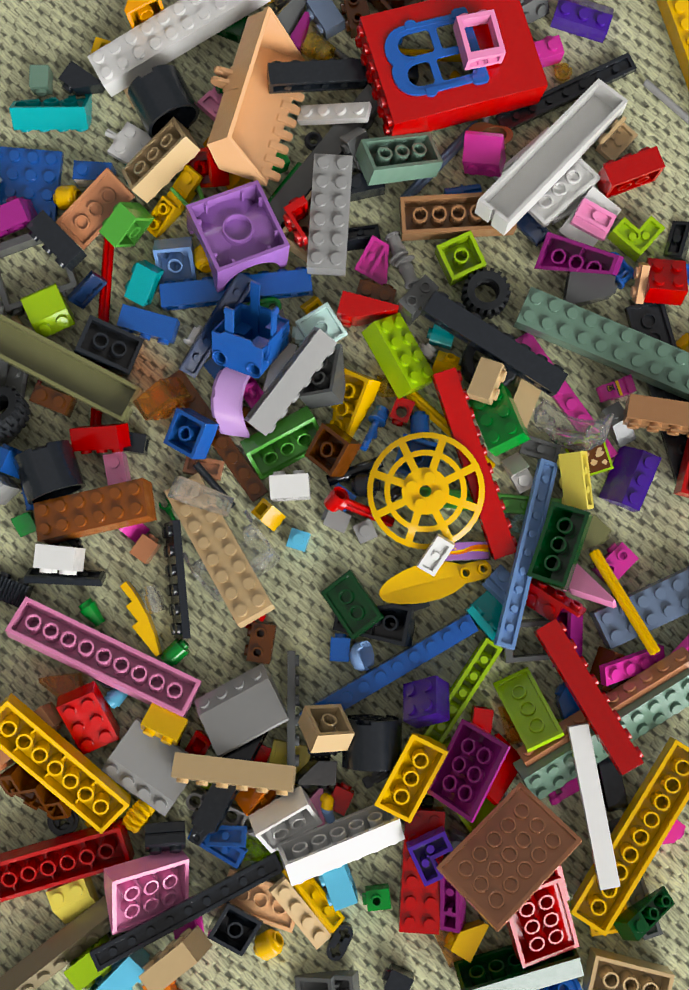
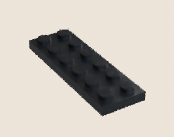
[162,520,191,639]

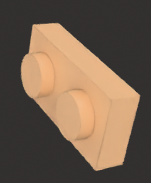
[630,262,650,304]

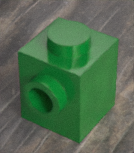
[362,883,392,912]

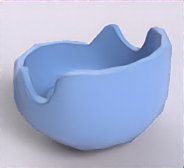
[349,640,374,672]

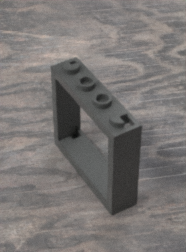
[0,232,79,316]

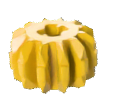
[122,799,155,834]

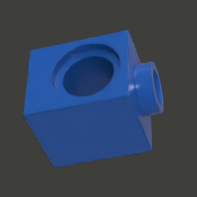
[330,633,350,662]

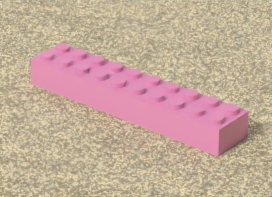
[5,597,201,718]

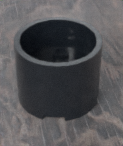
[128,64,200,138]
[13,440,86,505]
[342,714,402,772]

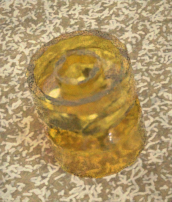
[301,31,336,60]

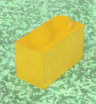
[141,703,188,746]

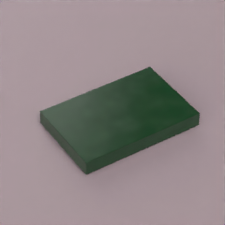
[320,570,384,640]

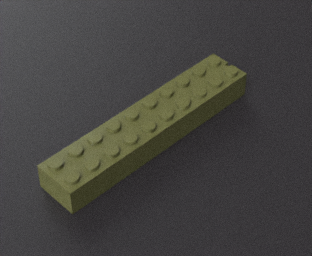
[0,314,144,423]

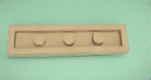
[268,876,332,950]

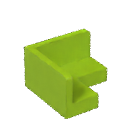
[607,216,665,262]

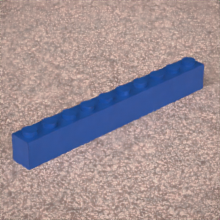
[299,613,479,716]

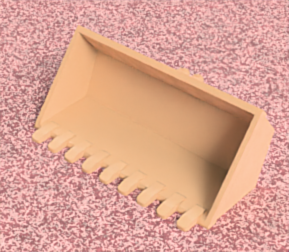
[207,6,305,186]

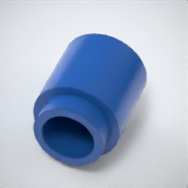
[410,411,429,439]

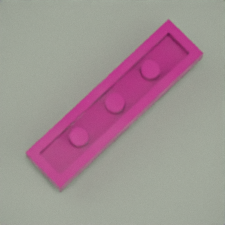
[599,644,665,686]

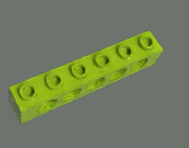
[421,636,503,743]

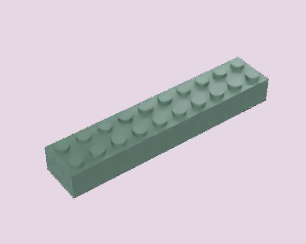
[513,287,689,401]
[513,668,689,800]

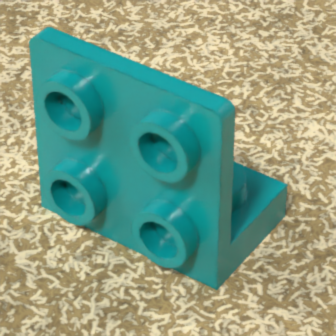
[464,591,503,641]

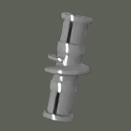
[384,231,420,289]

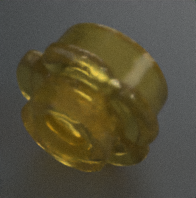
[554,62,572,81]

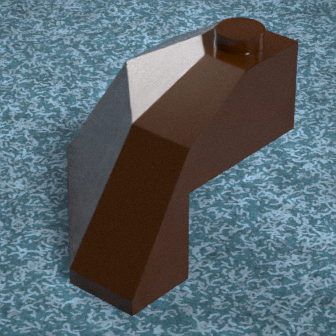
[0,763,72,820]

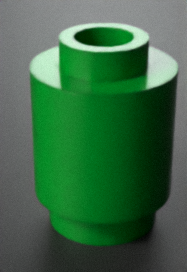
[161,639,190,667]

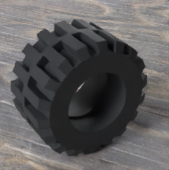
[461,267,511,320]
[0,384,31,438]

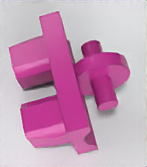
[243,377,264,409]

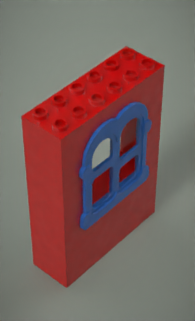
[355,0,548,136]

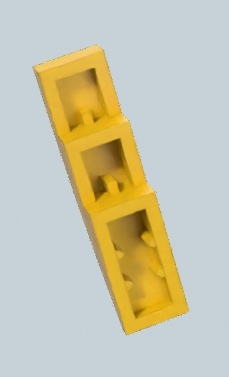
[120,581,162,657]

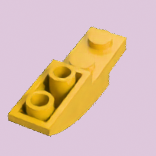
[147,165,203,238]

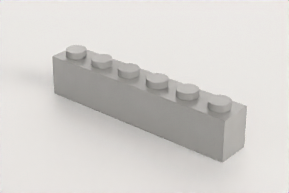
[244,327,337,436]

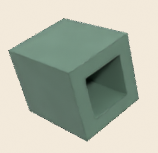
[29,65,53,97]

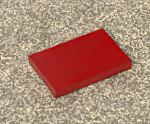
[486,733,520,806]

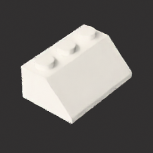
[248,786,323,854]

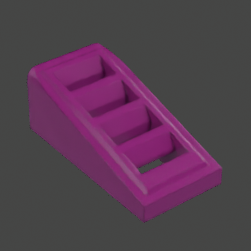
[290,11,310,55]

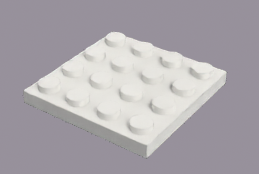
[493,127,600,228]

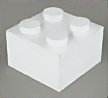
[269,470,311,502]
[33,544,86,575]

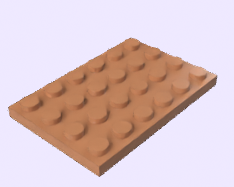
[436,782,582,933]

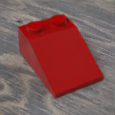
[337,290,399,328]

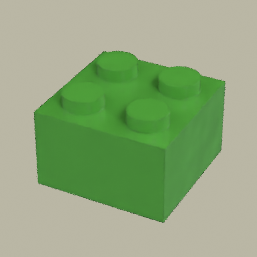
[99,202,155,248]

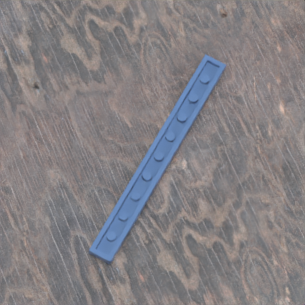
[493,458,558,650]

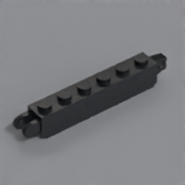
[189,731,269,846]

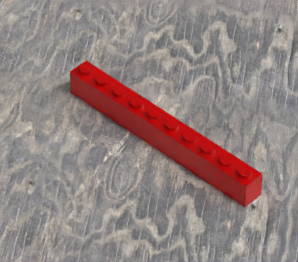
[431,367,518,560]

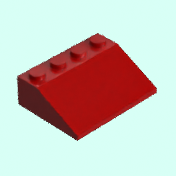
[506,876,580,968]

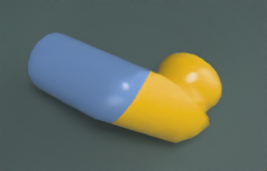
[320,793,335,824]

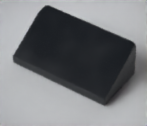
[663,221,689,261]
[347,224,381,251]

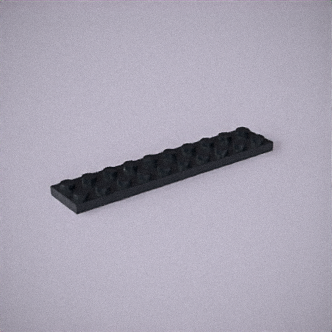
[624,302,689,484]

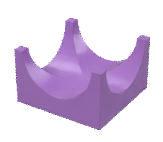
[186,180,290,293]

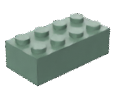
[355,132,443,186]

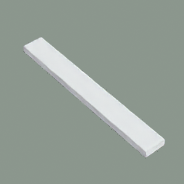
[567,723,621,890]

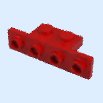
[525,578,587,621]

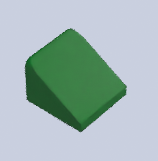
[11,512,36,537]

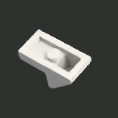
[501,452,533,494]

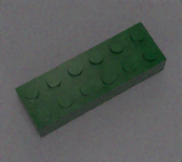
[453,945,584,990]

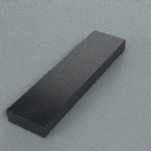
[24,568,106,587]

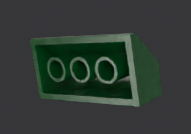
[527,501,592,591]

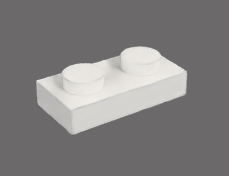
[417,533,455,576]

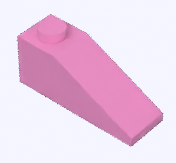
[562,564,617,608]

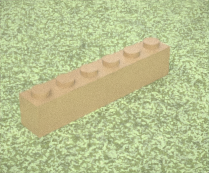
[171,752,296,796]

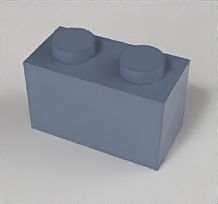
[305,0,345,40]

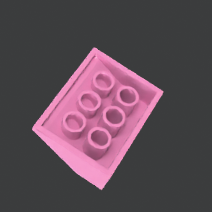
[104,850,189,935]

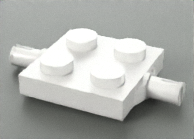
[105,121,152,164]

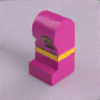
[596,374,637,403]

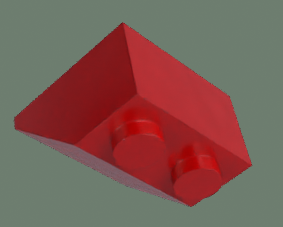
[186,147,230,188]

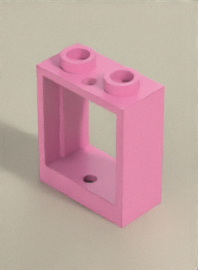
[453,9,506,70]

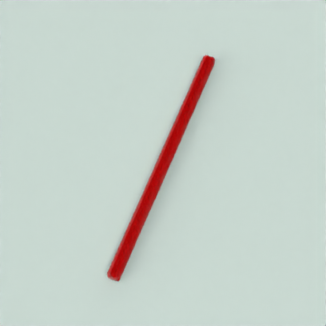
[90,237,114,426]

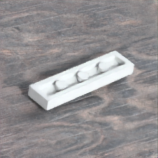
[297,102,372,126]

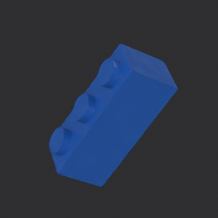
[116,304,180,346]

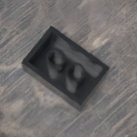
[73,315,144,378]

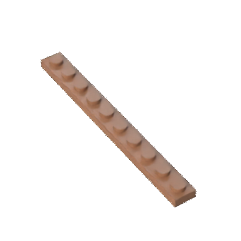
[516,647,689,767]

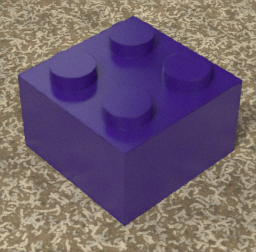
[403,675,450,729]

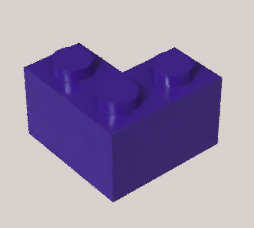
[406,825,453,887]

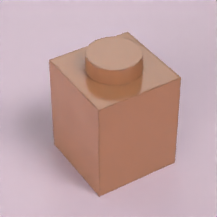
[129,533,162,564]

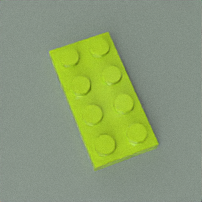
[493,667,564,753]

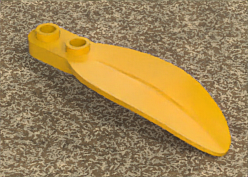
[379,560,492,604]

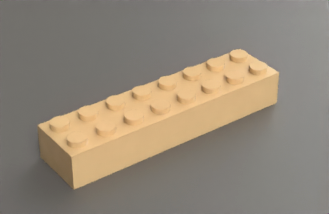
[164,473,276,628]

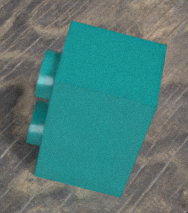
[124,260,164,307]

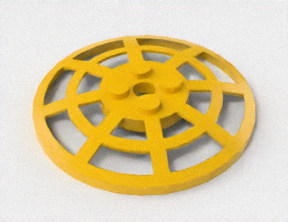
[367,432,485,549]

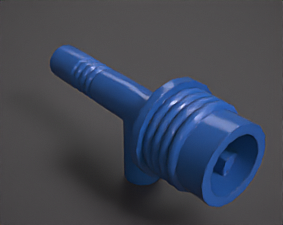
[360,405,389,451]

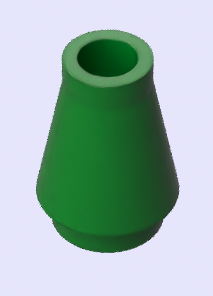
[78,597,105,627]

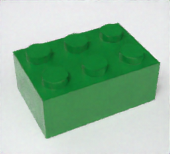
[468,383,530,456]

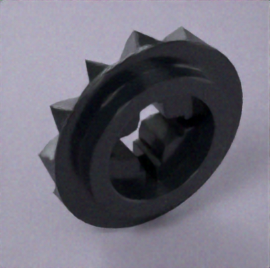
[47,810,80,836]

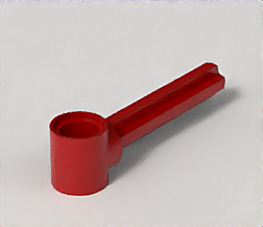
[324,486,395,527]

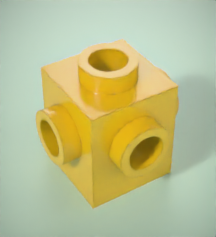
[432,350,461,374]

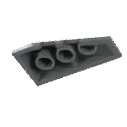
[272,0,307,35]

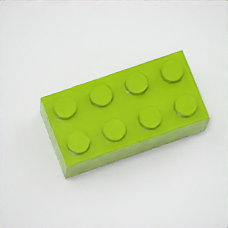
[361,313,434,399]

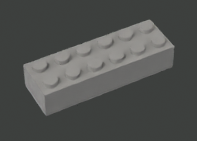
[307,153,353,276]

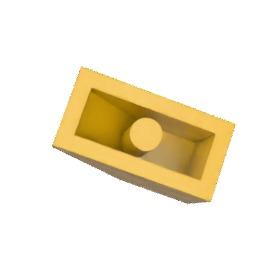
[444,919,489,963]

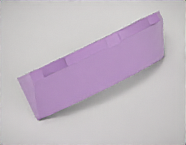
[211,367,251,438]

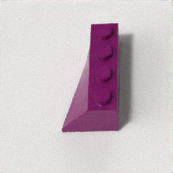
[534,232,624,276]

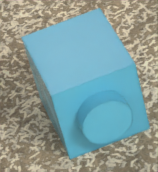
[286,528,311,552]

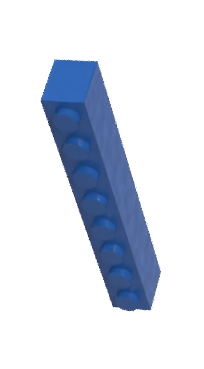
[159,267,313,311]

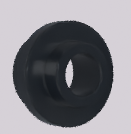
[304,132,323,151]

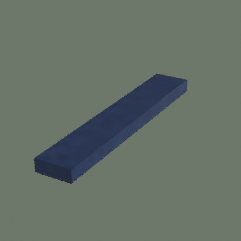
[178,272,255,378]

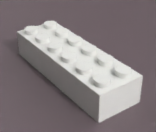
[276,805,405,886]

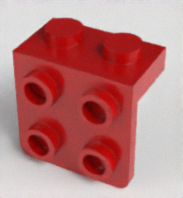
[283,195,309,251]

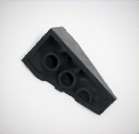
[332,604,415,647]

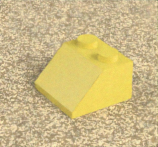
[46,876,99,924]

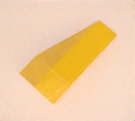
[330,367,381,438]

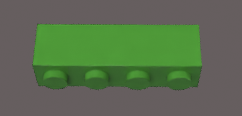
[240,406,319,480]

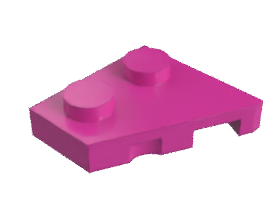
[354,236,389,285]

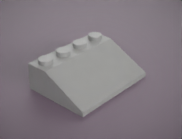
[194,663,289,757]
[101,717,190,816]

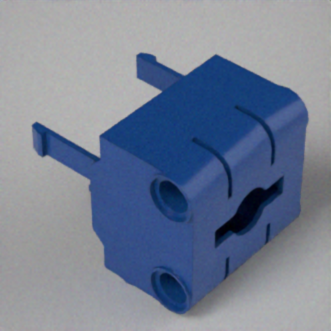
[212,281,290,378]

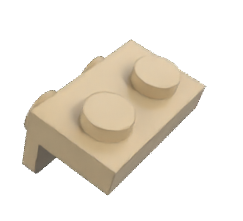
[595,116,638,161]

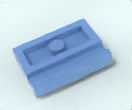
[481,564,511,605]

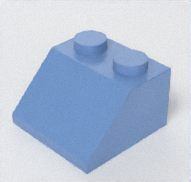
[153,236,197,284]

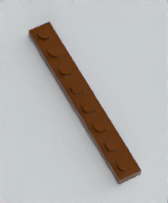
[166,370,269,503]

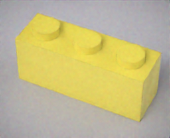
[557,451,594,510]

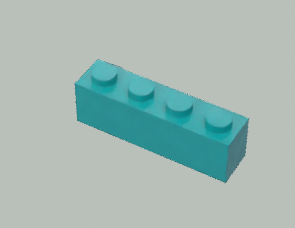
[9,94,92,132]

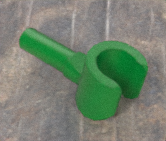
[159,499,176,521]

